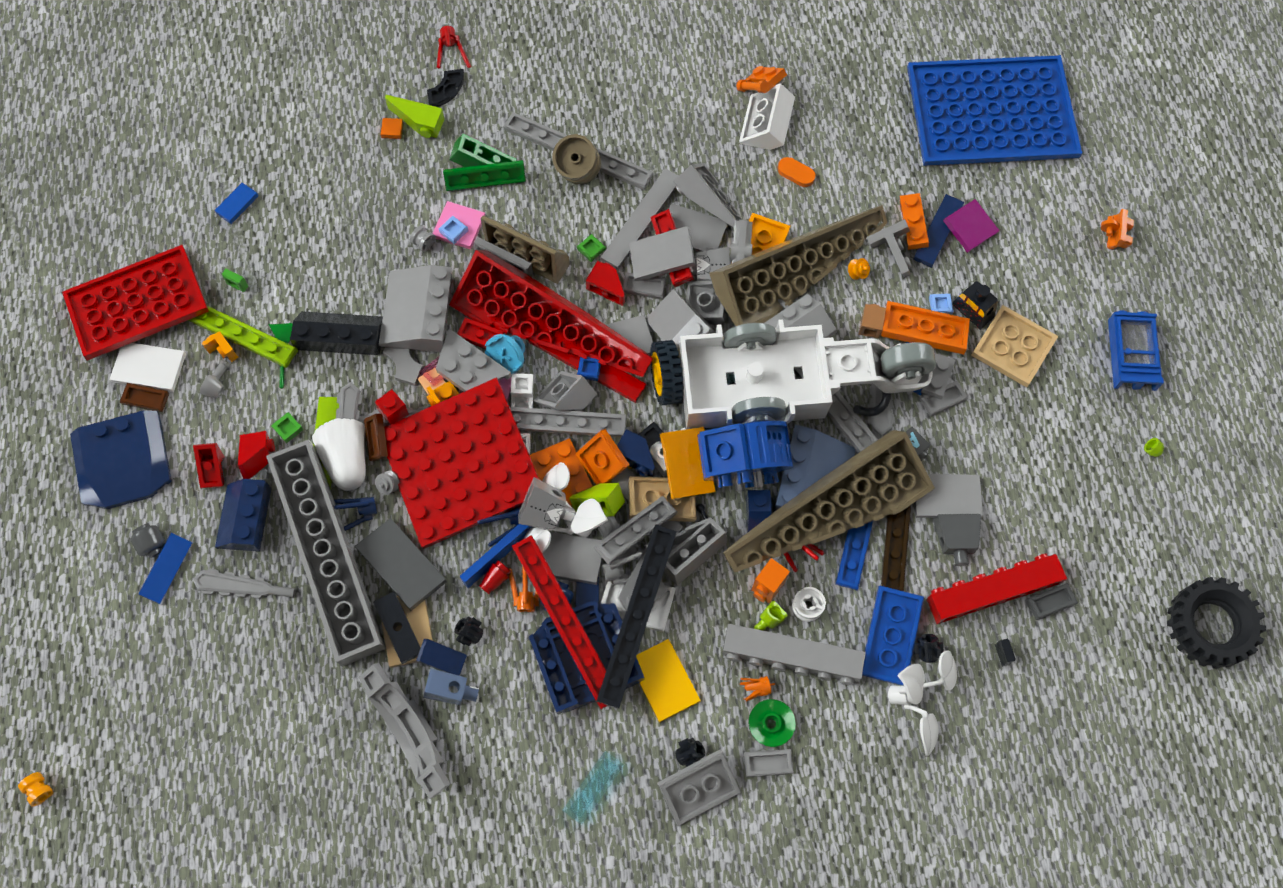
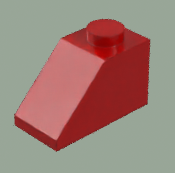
[586,261,625,306]
[238,431,275,479]

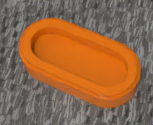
[778,157,815,187]

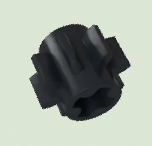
[454,616,483,646]
[914,634,944,663]
[675,738,705,767]

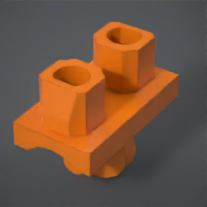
[1101,208,1134,249]

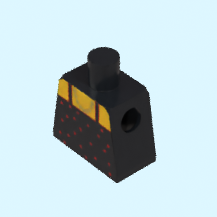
[952,281,998,330]

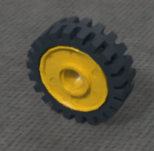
[650,340,684,405]

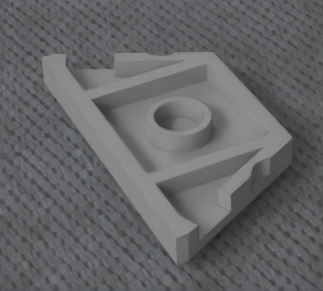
[436,329,512,392]

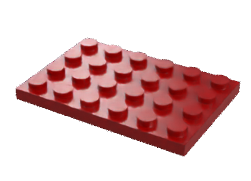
[62,245,209,361]

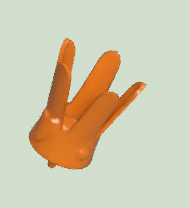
[740,676,775,702]

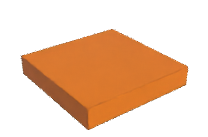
[575,429,630,485]

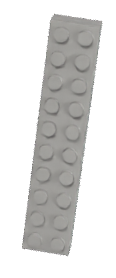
[266,439,386,667]

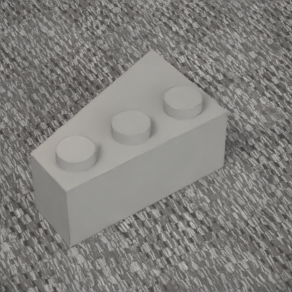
[645,517,727,586]

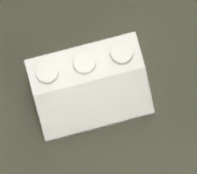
[739,83,795,150]

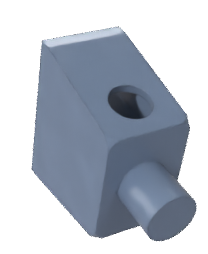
[423,668,479,705]

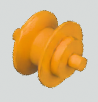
[848,258,870,280]

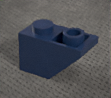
[617,429,655,477]

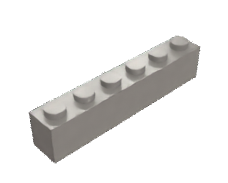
[722,624,865,685]

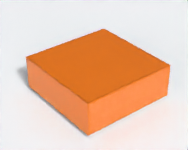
[381,118,403,139]

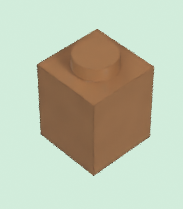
[858,304,886,339]

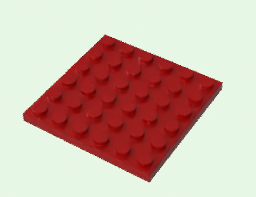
[384,377,540,549]

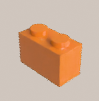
[751,558,790,604]

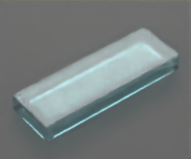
[562,751,624,825]

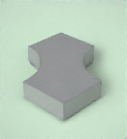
[383,347,423,386]

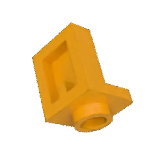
[202,331,239,362]
[426,381,459,406]

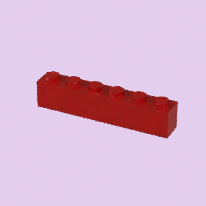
[926,553,1067,624]

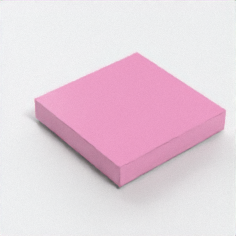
[433,201,486,249]

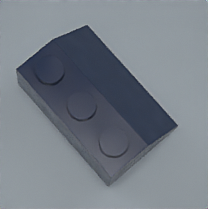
[215,479,272,552]

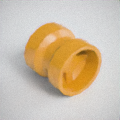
[18,772,53,807]

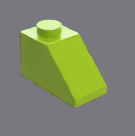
[569,483,625,517]

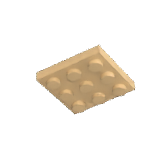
[971,305,1058,387]

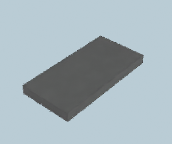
[355,518,447,611]

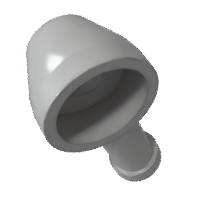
[199,360,230,398]

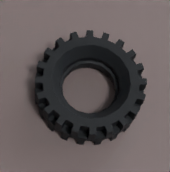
[1167,577,1266,669]

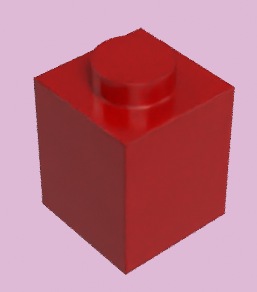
[375,389,409,425]

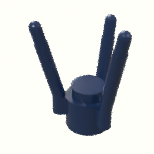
[334,497,377,531]
[477,506,521,547]

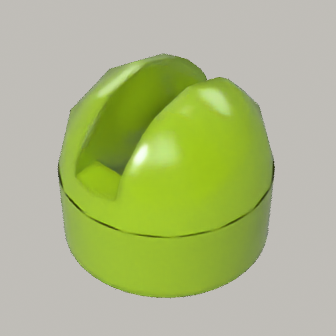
[1144,438,1164,457]

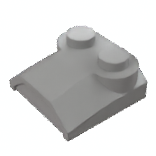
[686,280,728,325]

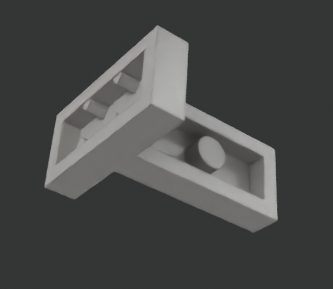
[867,219,912,278]

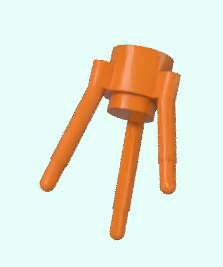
[509,566,539,612]

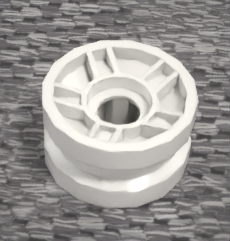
[792,587,826,622]

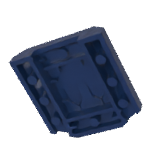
[70,410,172,509]
[529,601,645,714]

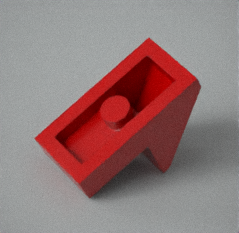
[193,443,225,488]

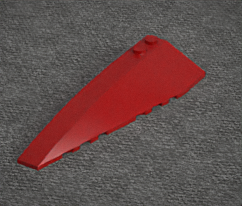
[449,249,653,377]

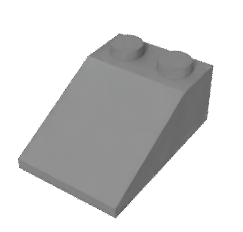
[646,289,716,352]

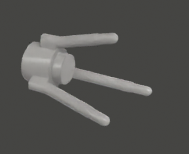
[602,548,646,585]

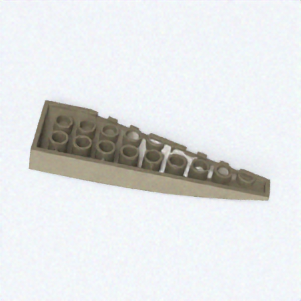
[723,430,935,573]

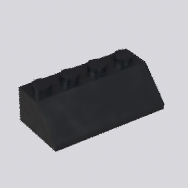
[290,311,383,355]

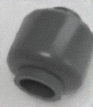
[130,523,166,558]

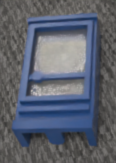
[1108,310,1164,391]

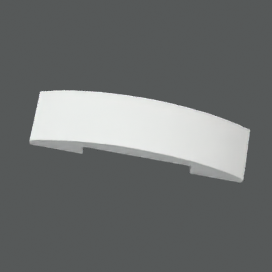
[511,374,533,455]

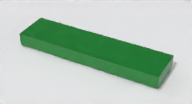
[443,160,526,191]

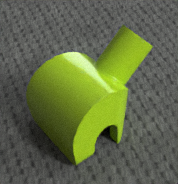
[753,601,788,631]

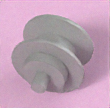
[375,471,400,495]

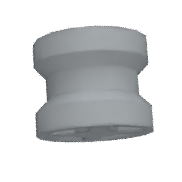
[410,225,436,252]
[597,516,619,539]

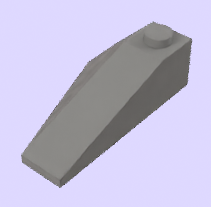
[674,163,743,228]

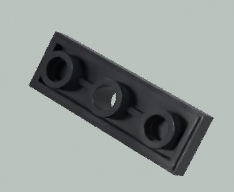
[373,592,421,664]

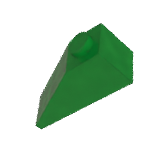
[449,134,517,167]

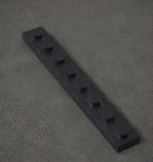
[596,524,677,709]

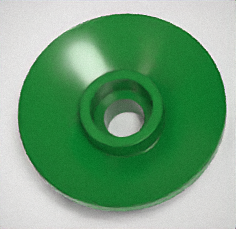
[748,699,796,747]

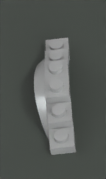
[358,663,451,799]

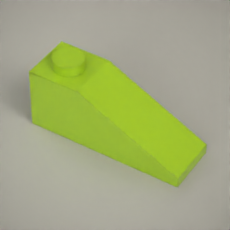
[385,94,445,138]

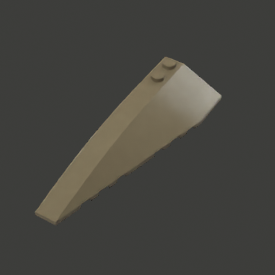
[709,205,887,326]

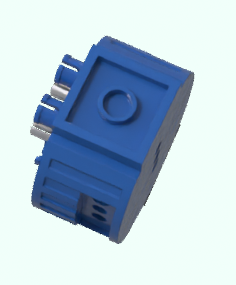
[697,421,793,491]

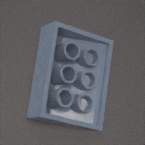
[773,424,856,513]

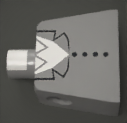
[690,247,730,281]
[518,477,575,529]

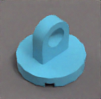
[485,334,525,374]

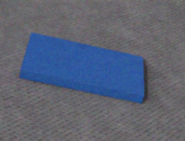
[862,586,924,686]

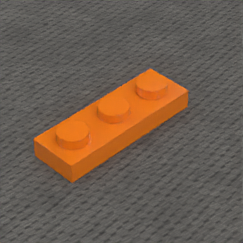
[900,193,929,250]

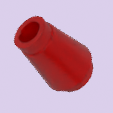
[479,560,512,594]

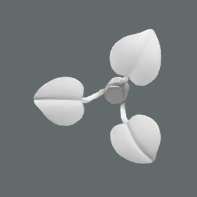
[524,462,608,553]
[888,650,957,756]

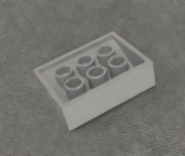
[379,265,452,352]

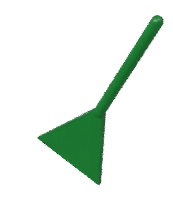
[268,323,293,389]

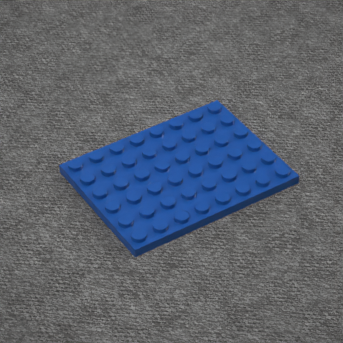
[907,55,1082,166]

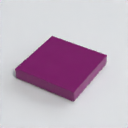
[943,199,999,253]

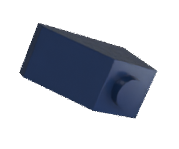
[746,490,771,533]

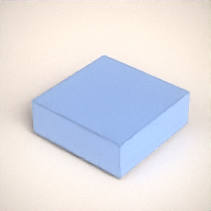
[439,216,468,244]
[929,294,953,315]

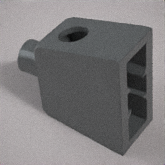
[934,514,981,566]

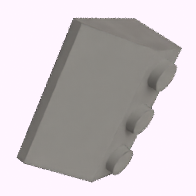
[765,294,837,338]

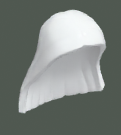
[312,418,366,491]

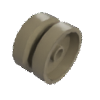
[552,134,601,184]

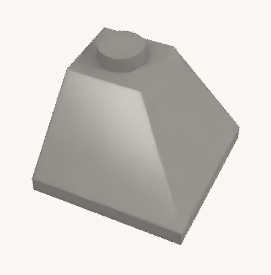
[533,371,597,410]

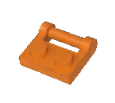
[736,66,787,93]

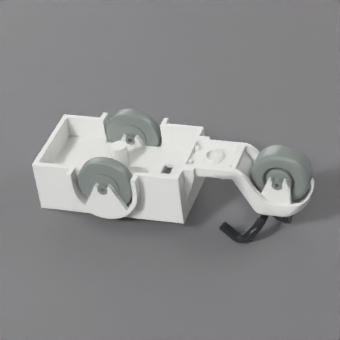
[679,319,936,429]

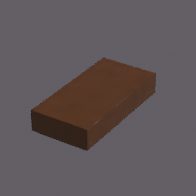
[120,383,170,413]
[364,414,388,461]

